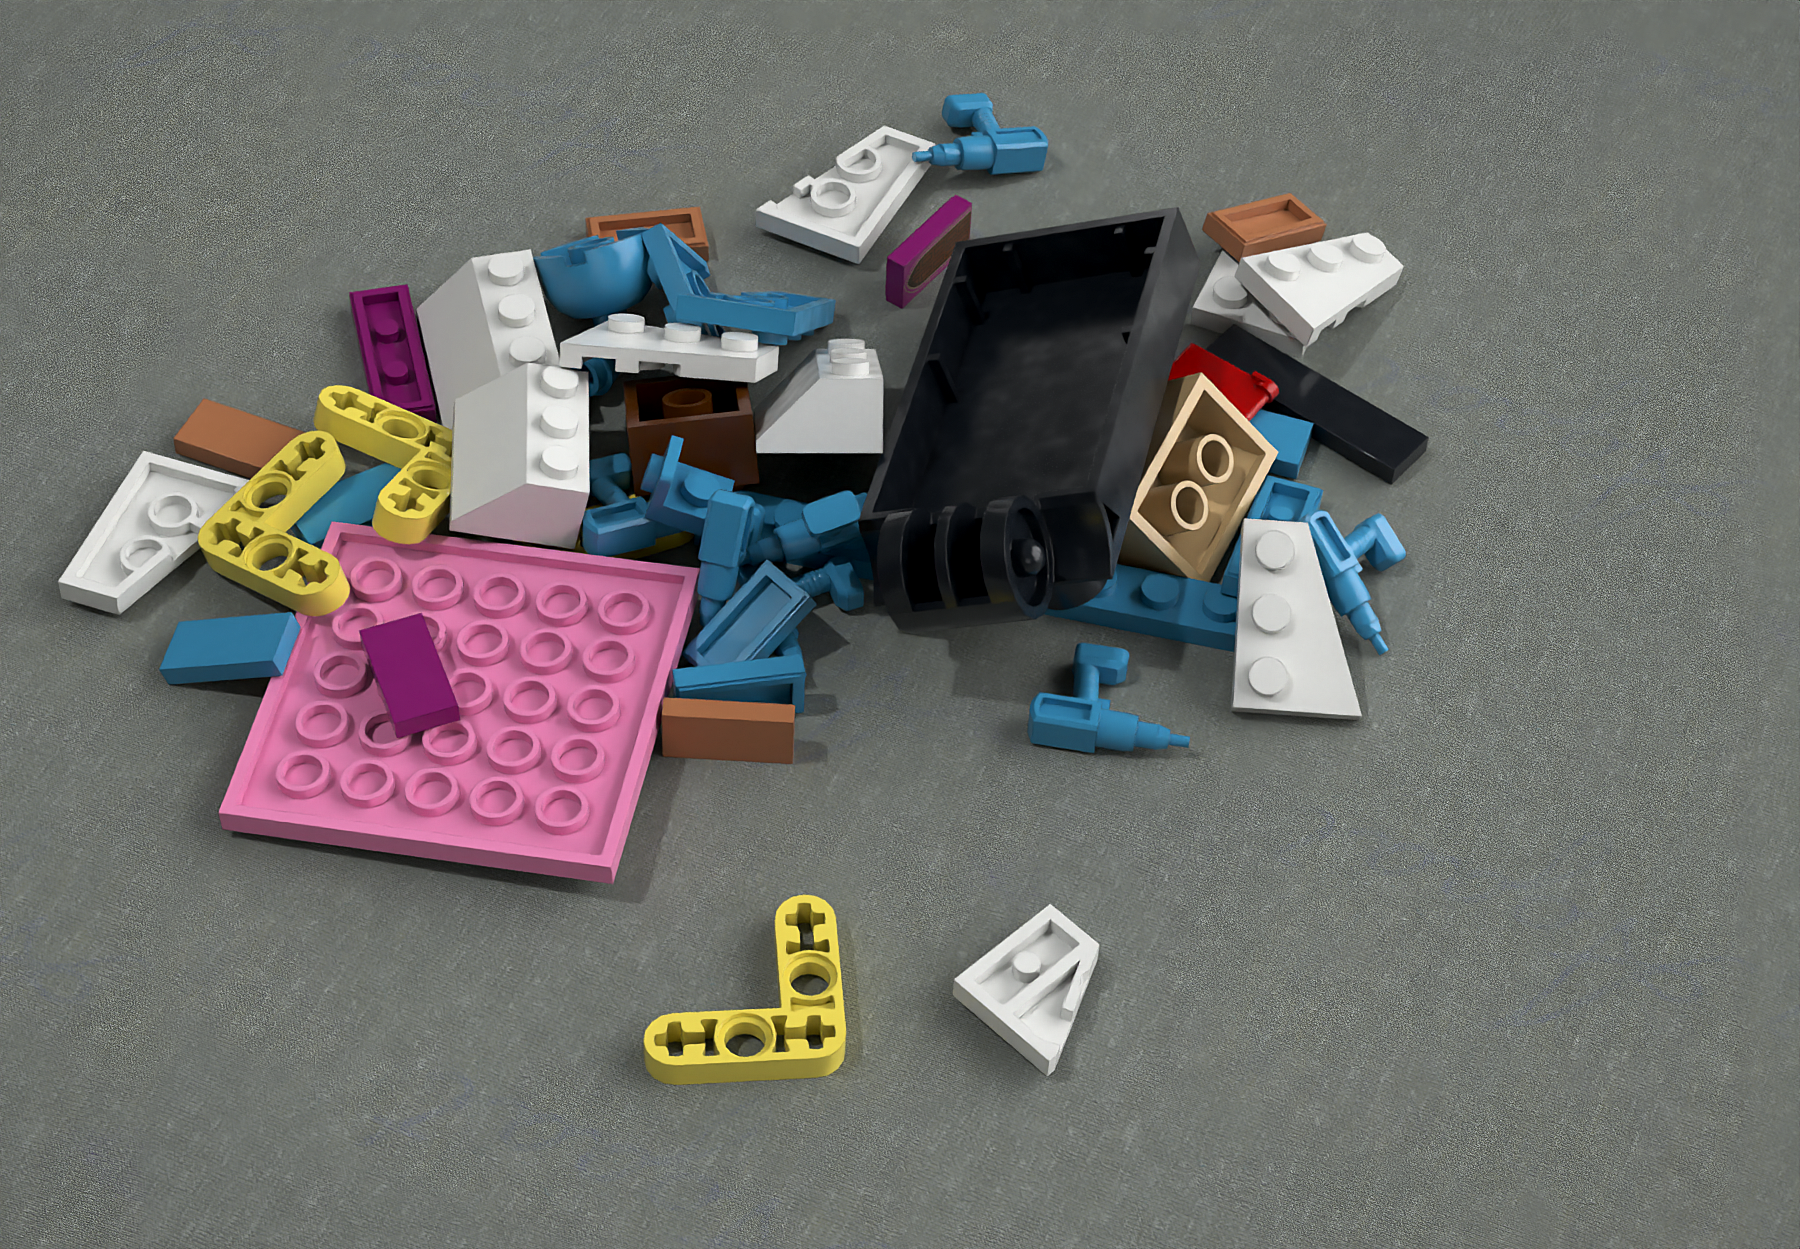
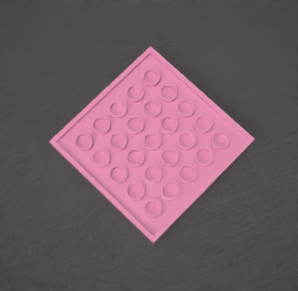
[218,521,700,884]

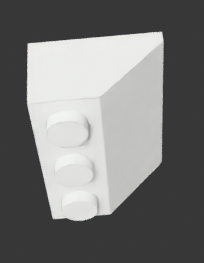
[416,249,559,430]
[754,339,883,453]
[449,362,590,549]

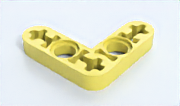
[313,385,452,545]
[197,430,350,617]
[643,894,846,1085]

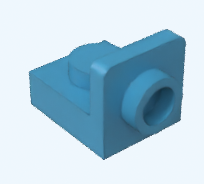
[640,435,735,536]

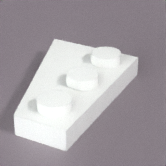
[755,126,935,264]
[1234,232,1404,347]
[559,314,779,383]
[58,451,249,615]
[1231,518,1362,720]

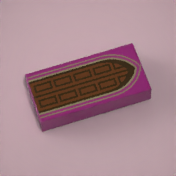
[885,194,972,309]

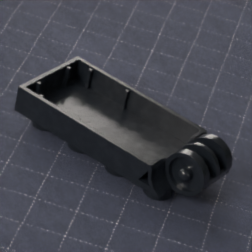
[858,207,1201,634]

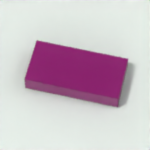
[359,613,461,738]

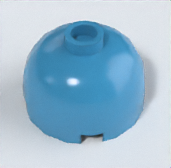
[533,227,653,327]

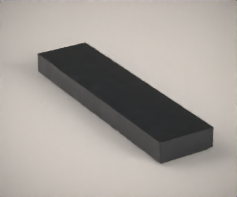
[1205,324,1429,485]

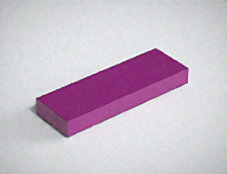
[349,284,437,423]

